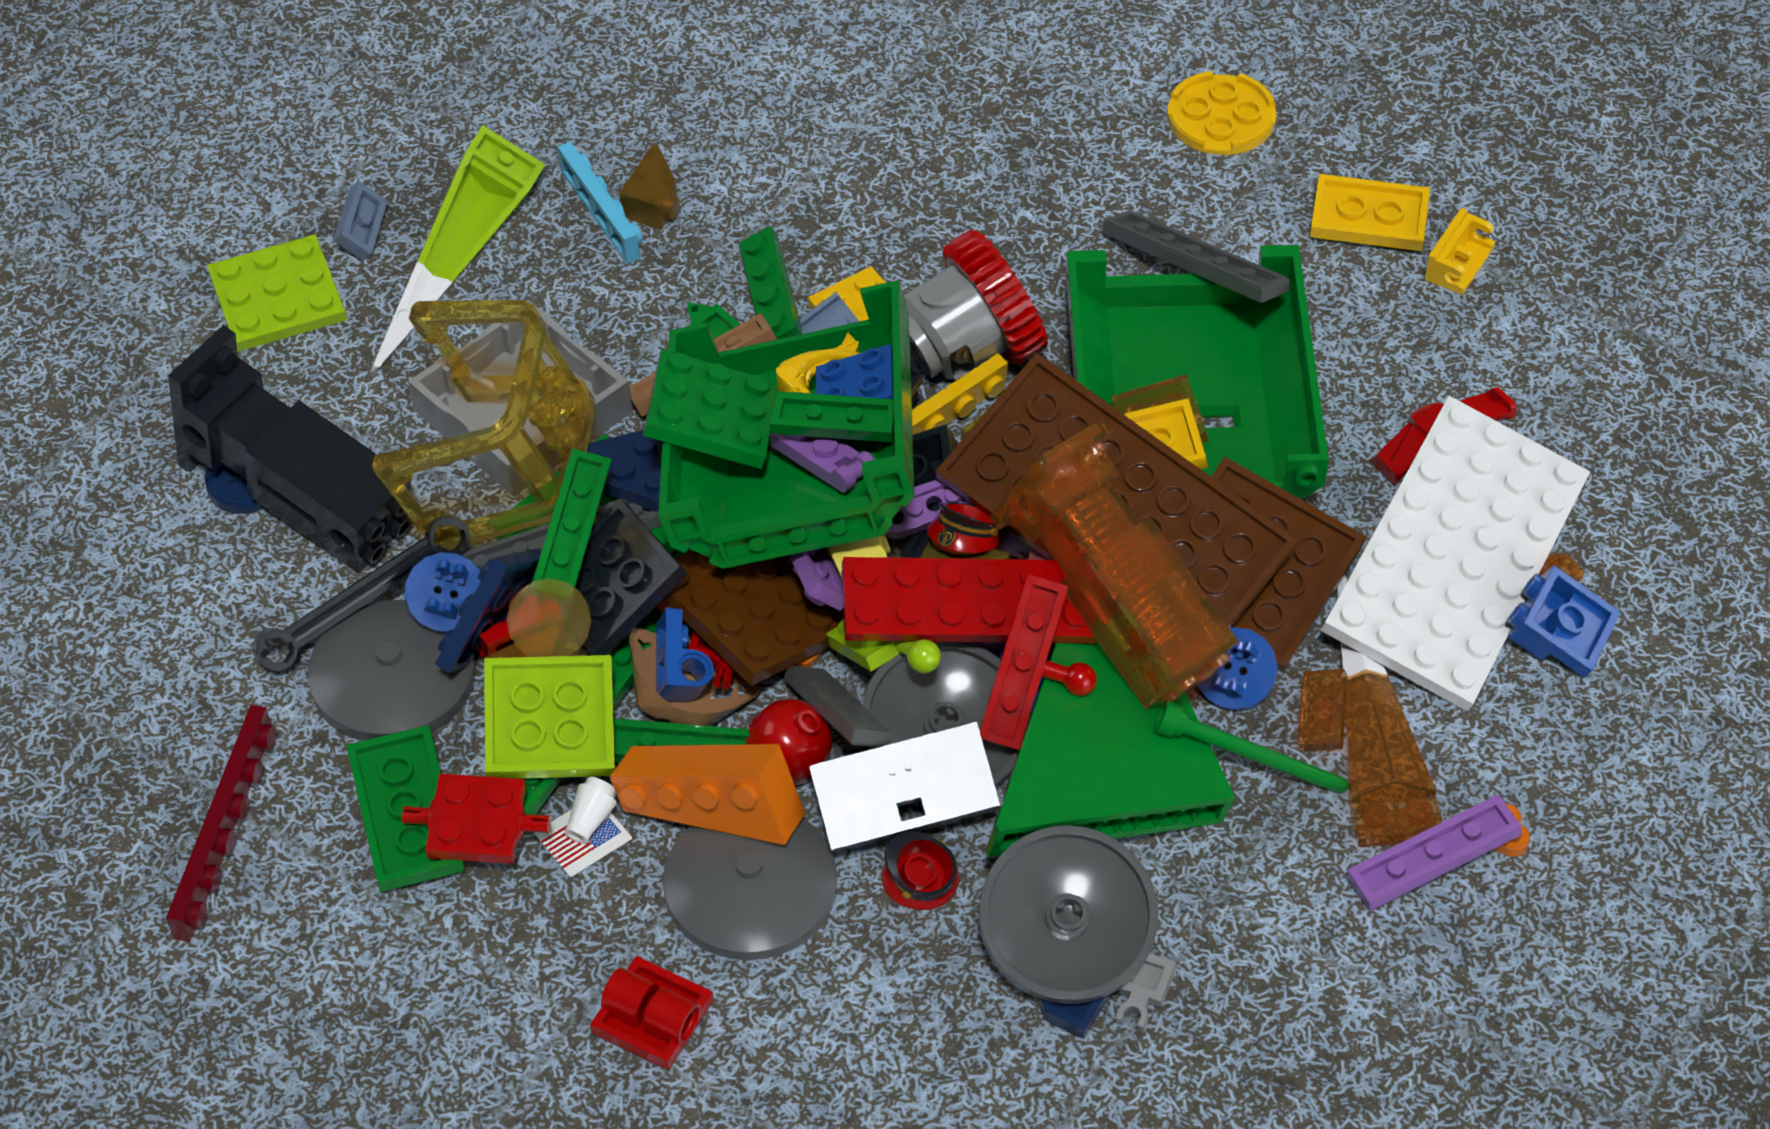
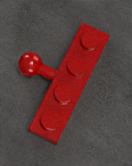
[979,574,1097,750]

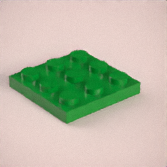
[643,349,777,469]

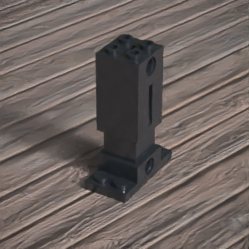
[168,325,412,574]

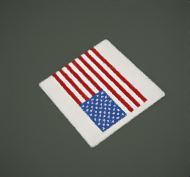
[534,809,632,877]

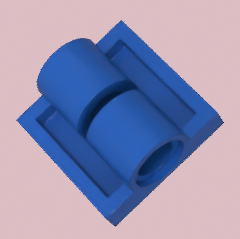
[816,344,894,399]

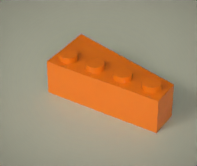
[610,744,805,845]

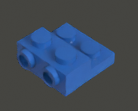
[1507,565,1621,678]

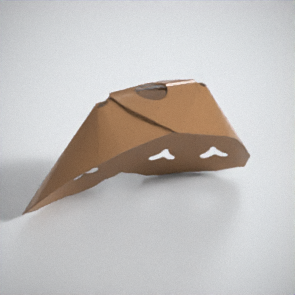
[629,628,763,726]

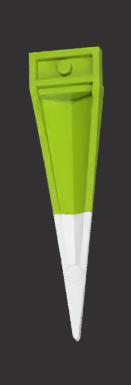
[372,125,546,372]

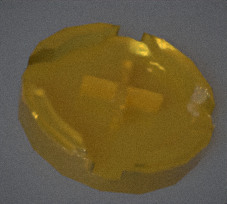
[507,579,591,657]

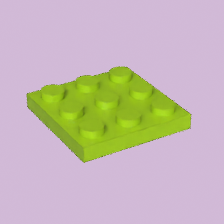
[207,234,347,352]
[484,655,615,779]

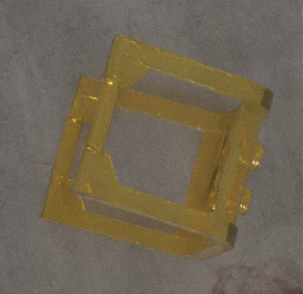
[372,300,595,550]

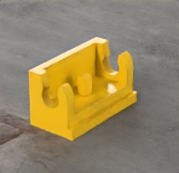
[1425,208,1495,295]

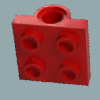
[590,956,714,1071]

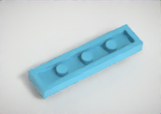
[557,141,642,264]

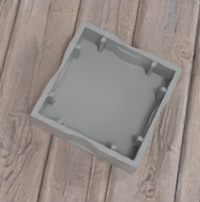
[408,300,633,496]

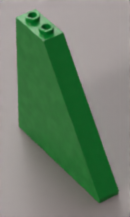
[985,605,1235,857]

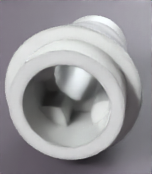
[564,777,617,844]

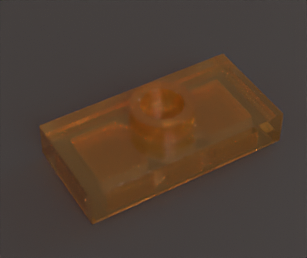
[1298,668,1348,751]

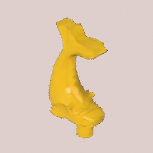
[774,333,859,402]

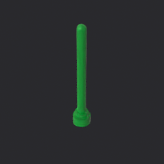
[1154,700,1349,794]

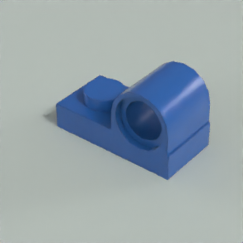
[656,608,714,702]

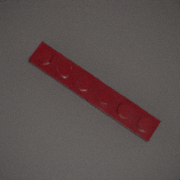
[166,705,276,942]

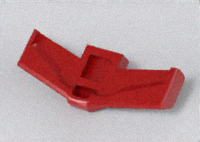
[1370,387,1517,486]

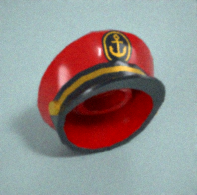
[927,502,1000,555]
[881,831,960,910]

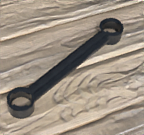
[253,516,470,671]

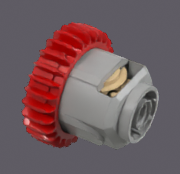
[904,230,1048,380]

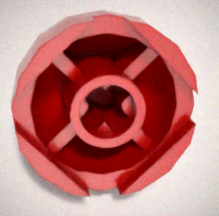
[745,699,832,786]

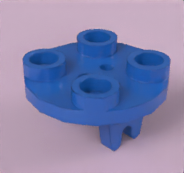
[404,552,481,633]
[1194,627,1278,711]

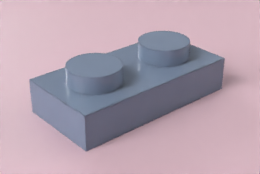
[333,180,388,260]

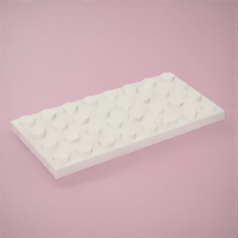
[1320,396,1590,711]

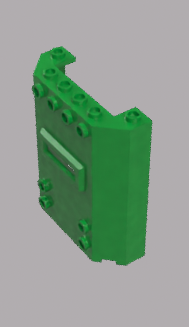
[1066,245,1329,499]
[658,280,914,569]

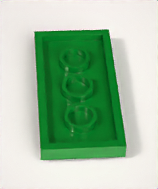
[346,725,465,892]

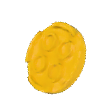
[1167,71,1276,155]

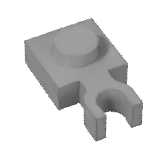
[1115,953,1177,1033]

